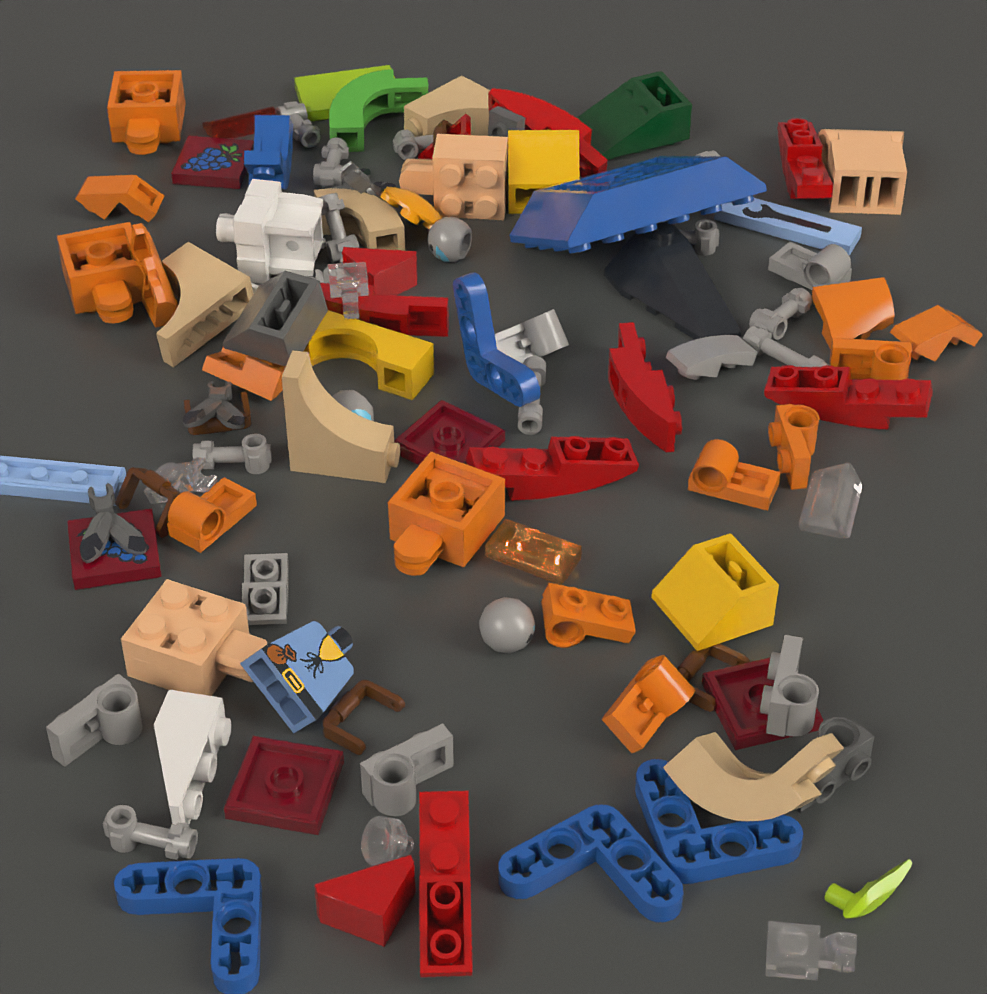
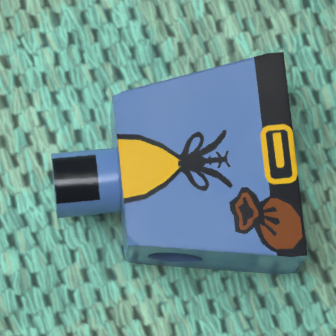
[240,621,354,733]

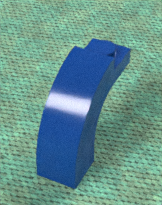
[244,115,293,190]

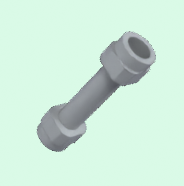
[743,326,831,367]
[518,356,546,435]

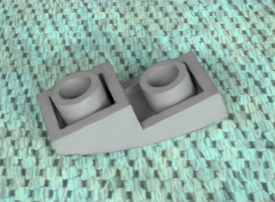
[666,335,758,380]
[242,553,289,625]

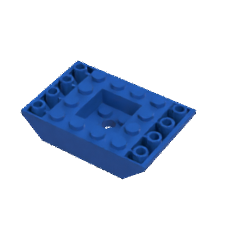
[510,156,767,253]

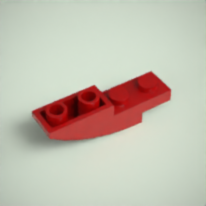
[488,88,608,178]
[778,118,833,199]
[320,283,449,337]
[608,322,682,452]
[764,365,933,430]
[466,436,639,500]
[419,791,473,977]

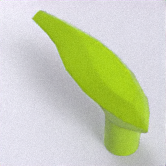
[825,859,912,919]

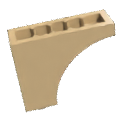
[404,75,490,137]
[156,242,253,368]
[282,350,400,483]

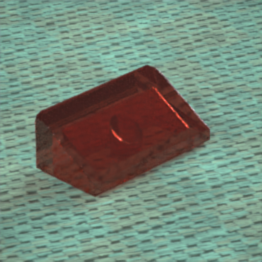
[202,106,276,139]

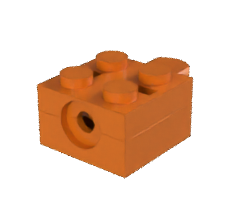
[107,70,186,155]
[57,222,144,323]
[388,452,505,576]

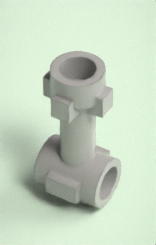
[275,101,320,148]
[393,130,433,160]
[313,138,349,188]
[319,193,359,263]
[679,219,719,256]
[749,288,812,340]
[193,434,272,474]
[103,805,198,860]

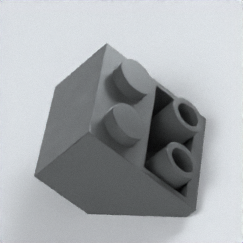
[223,271,328,367]

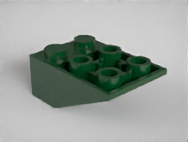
[577,71,692,160]

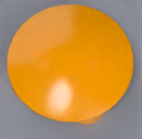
[380,187,442,230]

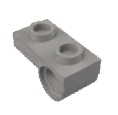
[768,242,852,290]
[495,309,569,364]
[760,635,819,737]
[46,674,143,767]
[360,723,454,816]

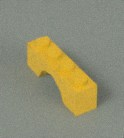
[303,310,434,400]

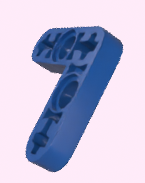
[453,272,541,407]
[635,759,803,884]
[498,805,683,922]
[114,858,262,994]

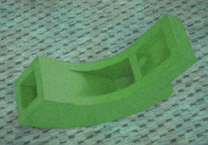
[329,69,428,152]

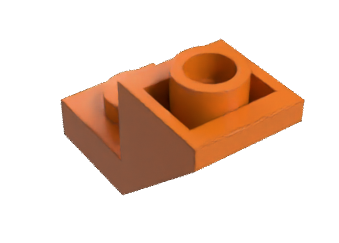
[75,175,165,223]
[890,305,983,362]

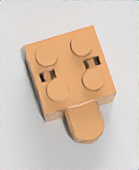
[399,134,508,220]
[121,579,267,696]

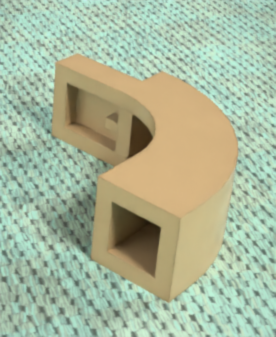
[314,188,405,251]
[663,732,844,822]

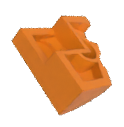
[130,223,178,328]
[812,277,895,350]
[202,346,285,401]

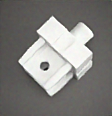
[216,179,326,284]

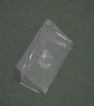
[798,463,862,538]

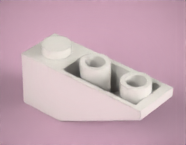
[154,689,231,825]

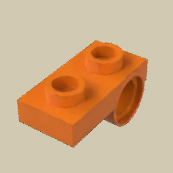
[829,338,912,380]
[768,404,819,490]
[688,439,780,511]
[167,477,257,553]
[541,583,636,648]
[601,655,695,753]

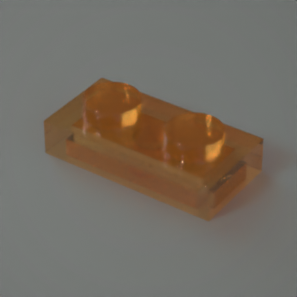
[485,519,582,585]

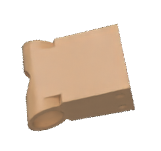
[818,129,907,215]

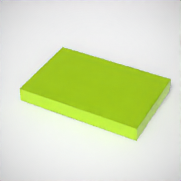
[294,65,395,122]

